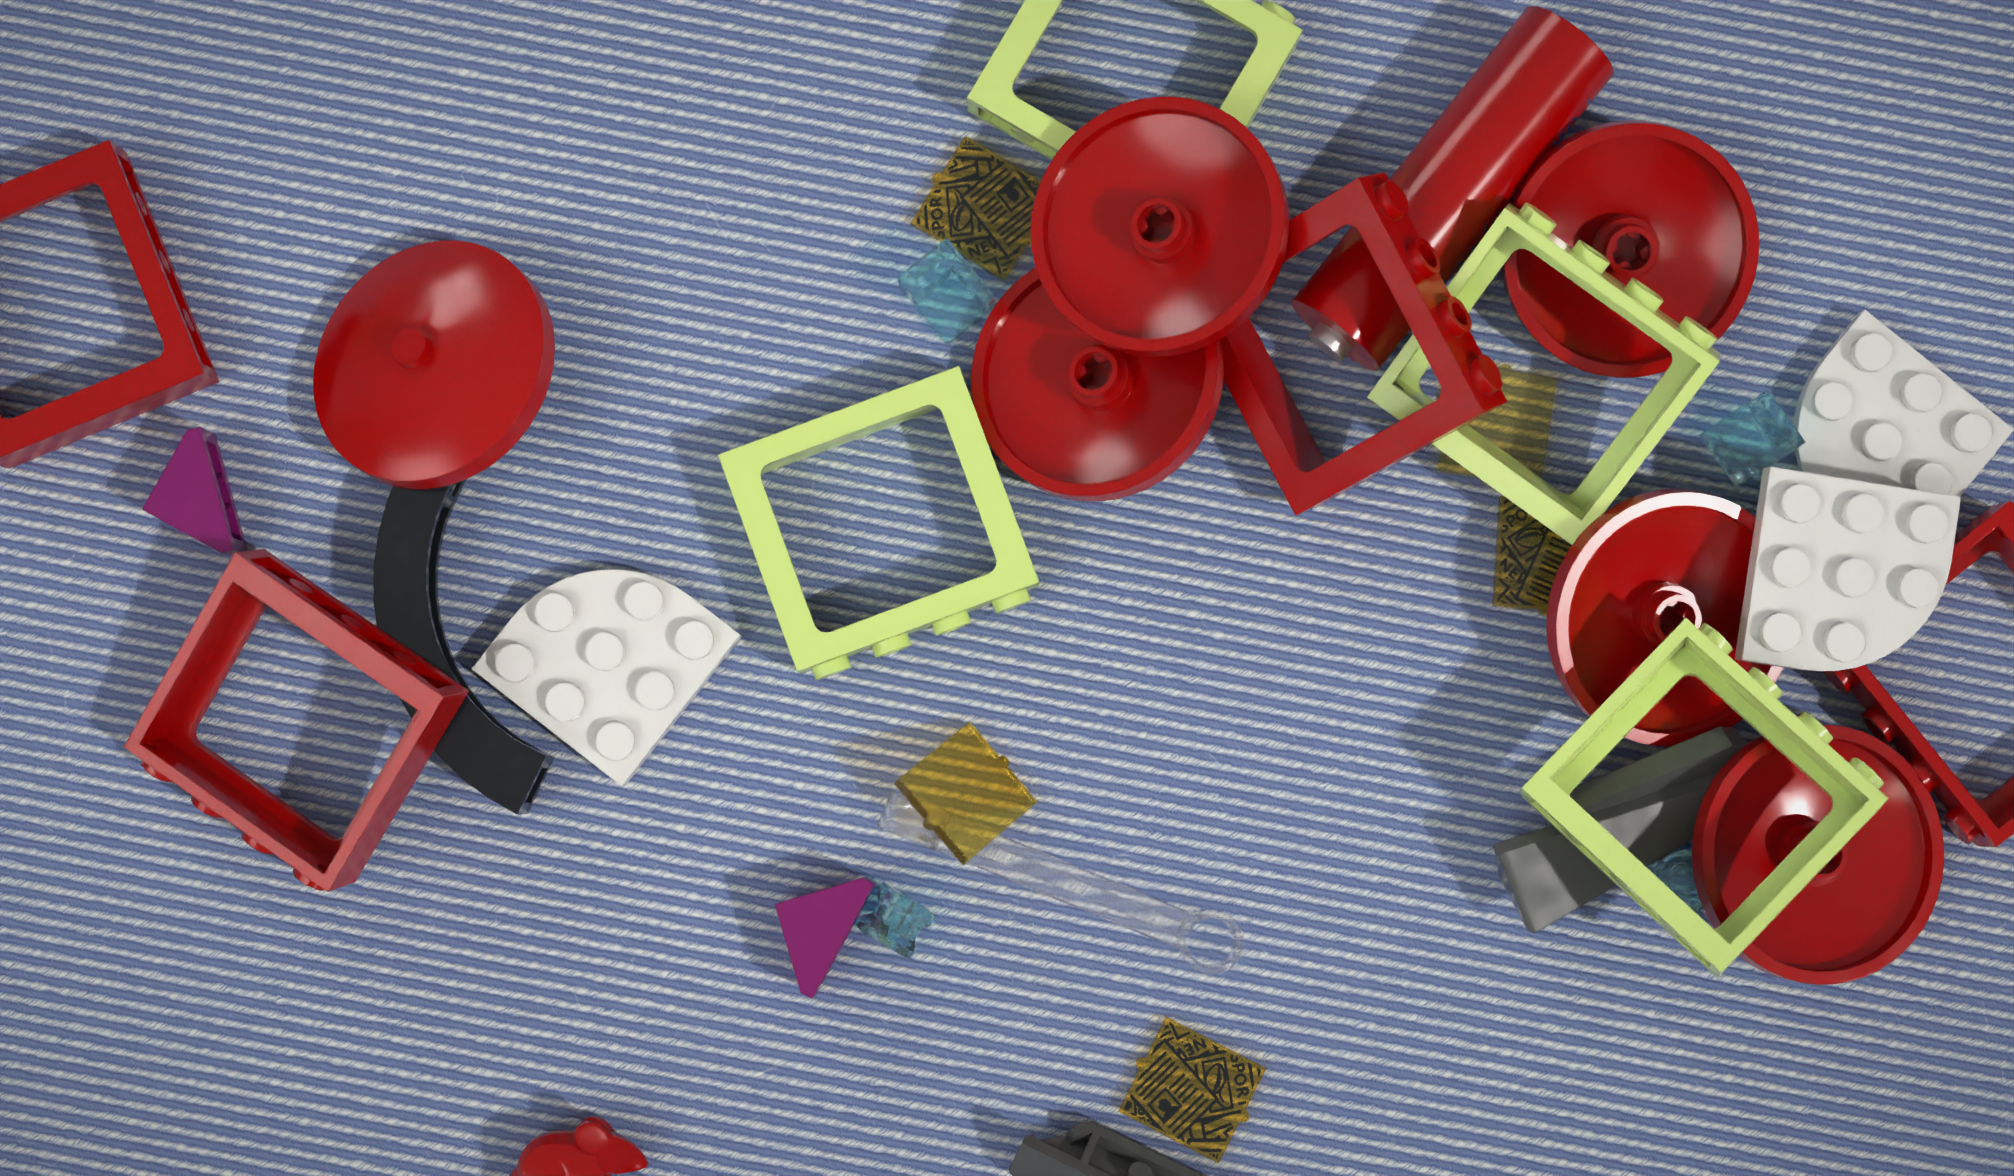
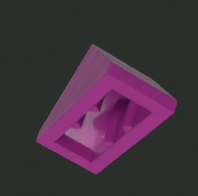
[142,427,248,557]
[775,876,877,999]

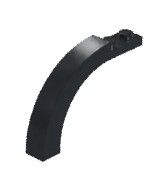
[373,479,555,815]

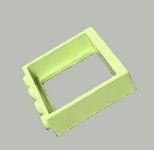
[967,0,1303,160]
[1367,202,1720,545]
[718,366,1039,680]
[1522,618,1889,978]

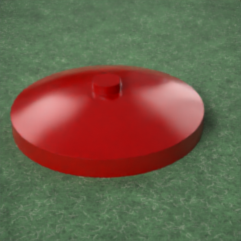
[1030,96,1290,357]
[1501,120,1760,378]
[313,240,555,490]
[971,267,1224,502]
[1546,489,1783,746]
[1692,725,1944,985]

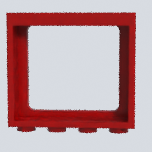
[0,140,220,469]
[1220,172,1508,516]
[1823,500,2014,847]
[124,549,469,892]

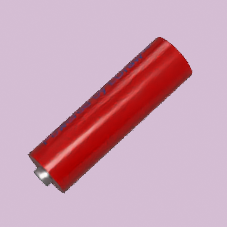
[1291,6,1614,371]

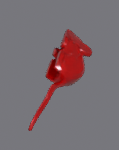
[509,1116,648,1176]

